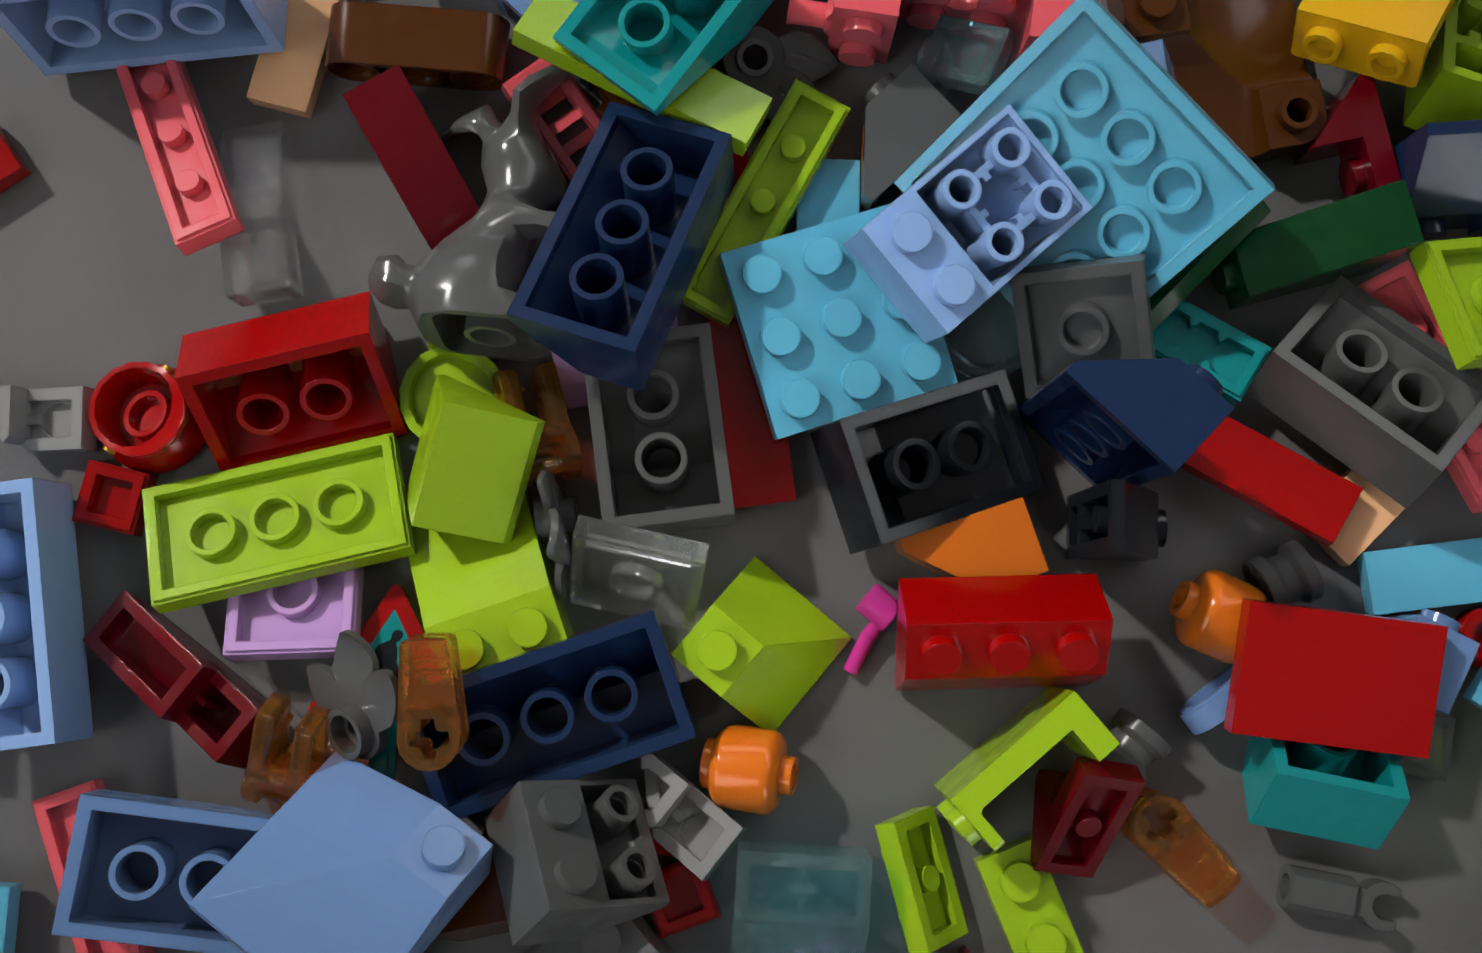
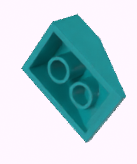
[553,0,774,116]

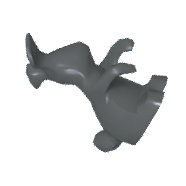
[368,65,572,363]

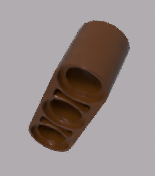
[325,1,510,91]

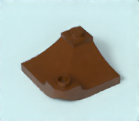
[1106,0,1326,163]

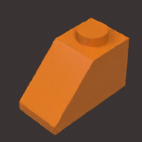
[894,497,1049,577]

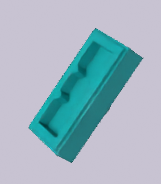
[1153,300,1272,406]

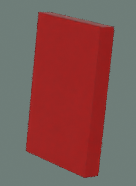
[1223,598,1448,759]

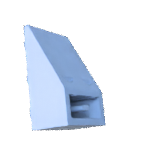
[843,104,1093,343]

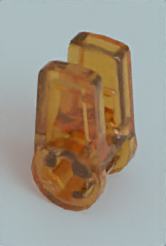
[492,360,583,490]
[396,632,470,772]
[240,691,331,806]
[1120,787,1241,908]

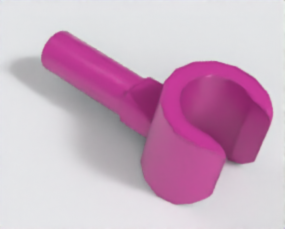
[843,584,897,675]

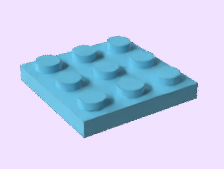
[718,204,958,440]

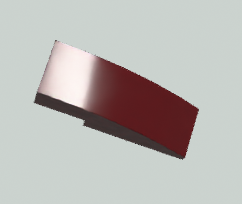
[342,64,480,250]
[83,590,286,769]

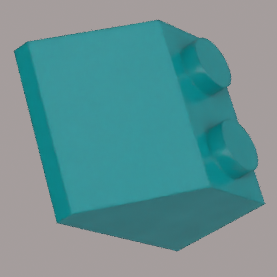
[1242,735,1411,850]

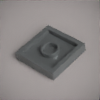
[1010,254,1156,398]

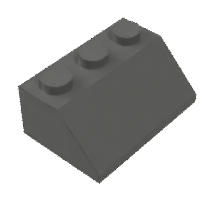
[1246,275,1482,509]

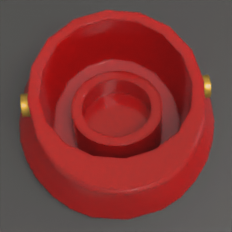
[89,362,205,473]

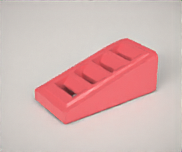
[501,58,602,182]

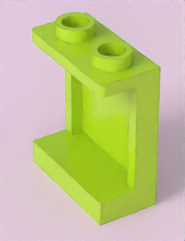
[933,686,1120,852]

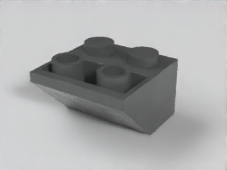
[485,778,670,947]

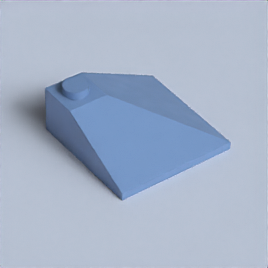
[188,751,493,953]

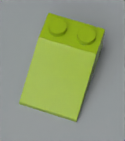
[408,489,575,681]

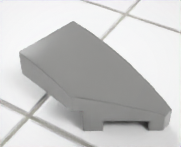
[0,385,97,453]
[640,752,748,881]

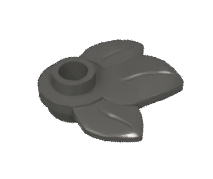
[722,26,837,134]
[534,469,581,600]
[307,629,401,760]

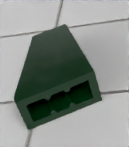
[1211,179,1425,310]

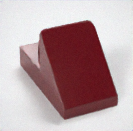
[1294,74,1401,197]
[1030,756,1146,878]

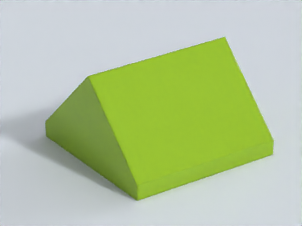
[406,374,545,544]

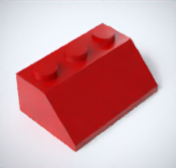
[174,291,408,471]
[895,574,1114,691]

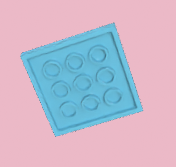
[894,0,1275,306]

